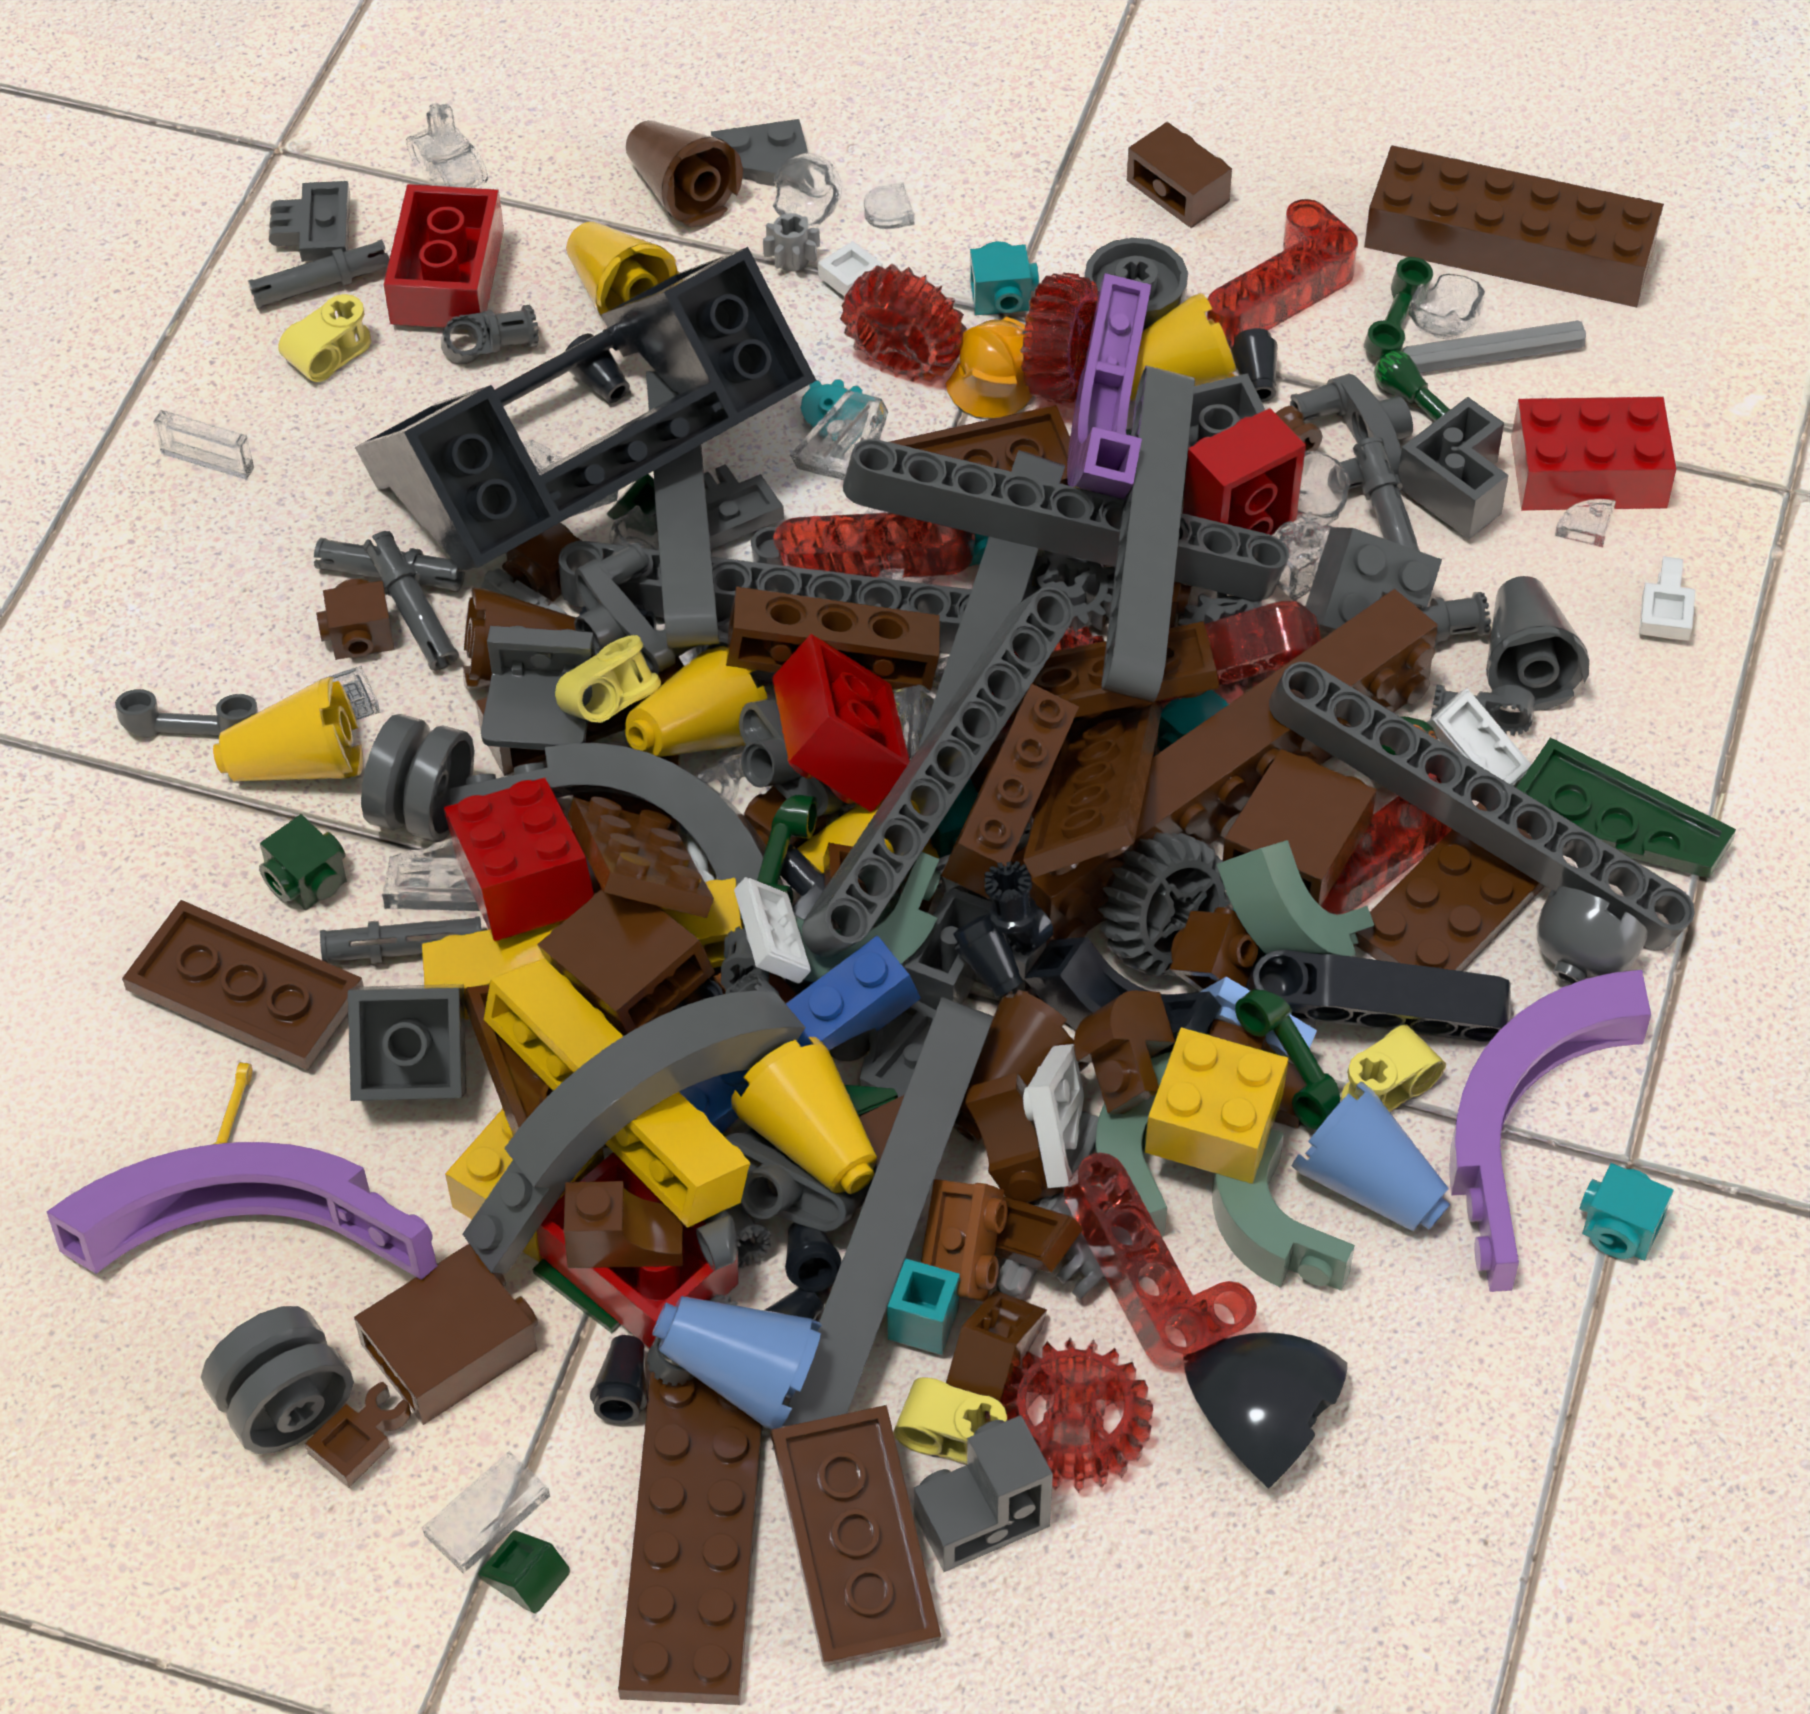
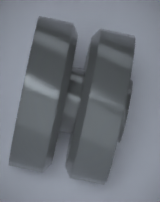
[1082,237,1188,339]
[361,714,475,842]
[201,1306,354,1454]

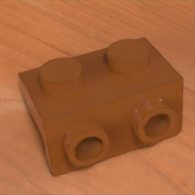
[921,1179,1007,1302]

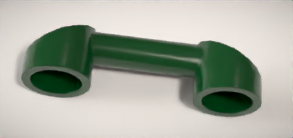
[1364,257,1433,358]
[757,795,818,906]
[1235,990,1340,1130]

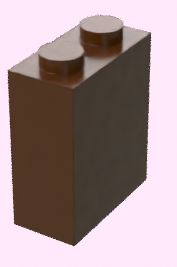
[1222,749,1377,906]
[537,890,715,1036]
[354,1244,538,1425]

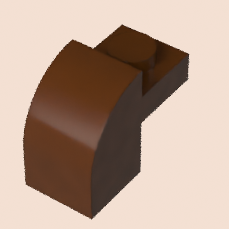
[1074,990,1175,1114]

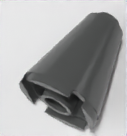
[1486,576,1590,711]

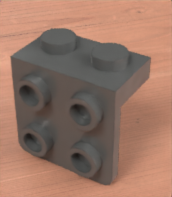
[481,626,595,750]

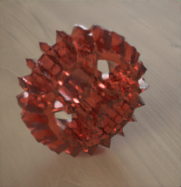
[840,263,967,382]
[1020,272,1099,404]
[1002,1337,1153,1493]

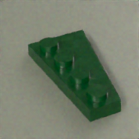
[1516,737,1736,878]

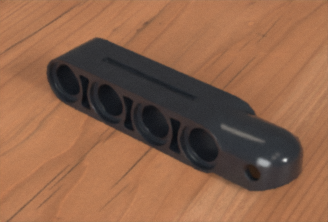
[1248,950,1511,1042]

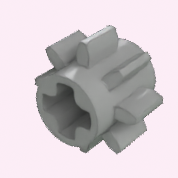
[763,213,820,271]

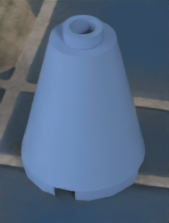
[1291,1082,1451,1231]
[652,1296,822,1430]

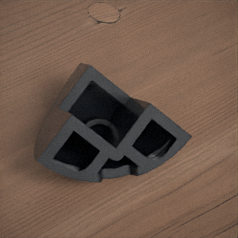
[1184,1332,1348,1489]

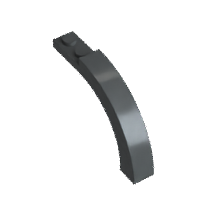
[449,743,784,885]
[462,990,806,1273]

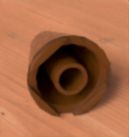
[626,120,743,227]
[463,587,576,689]
[953,990,1090,1144]

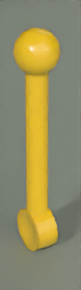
[211,1062,252,1145]

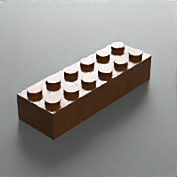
[1364,145,1664,308]

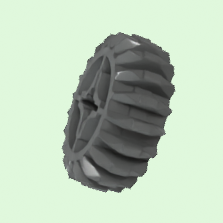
[1098,832,1231,977]

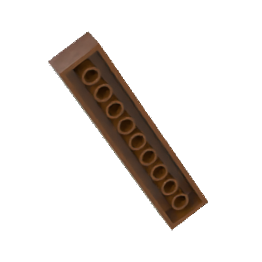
[1011,589,1438,946]

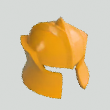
[945,316,1042,418]

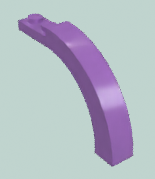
[1067,273,1151,499]
[1449,970,1651,1292]
[46,1142,437,1280]

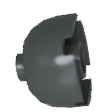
[1536,887,1649,984]

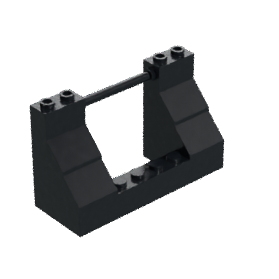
[355,247,817,570]

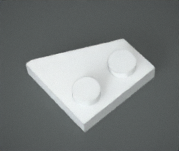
[1023,1044,1084,1188]

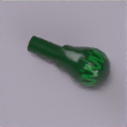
[1374,350,1451,421]

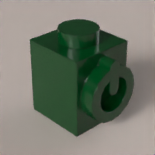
[259,814,347,911]

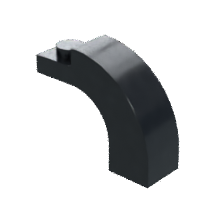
[1024,937,1222,1059]

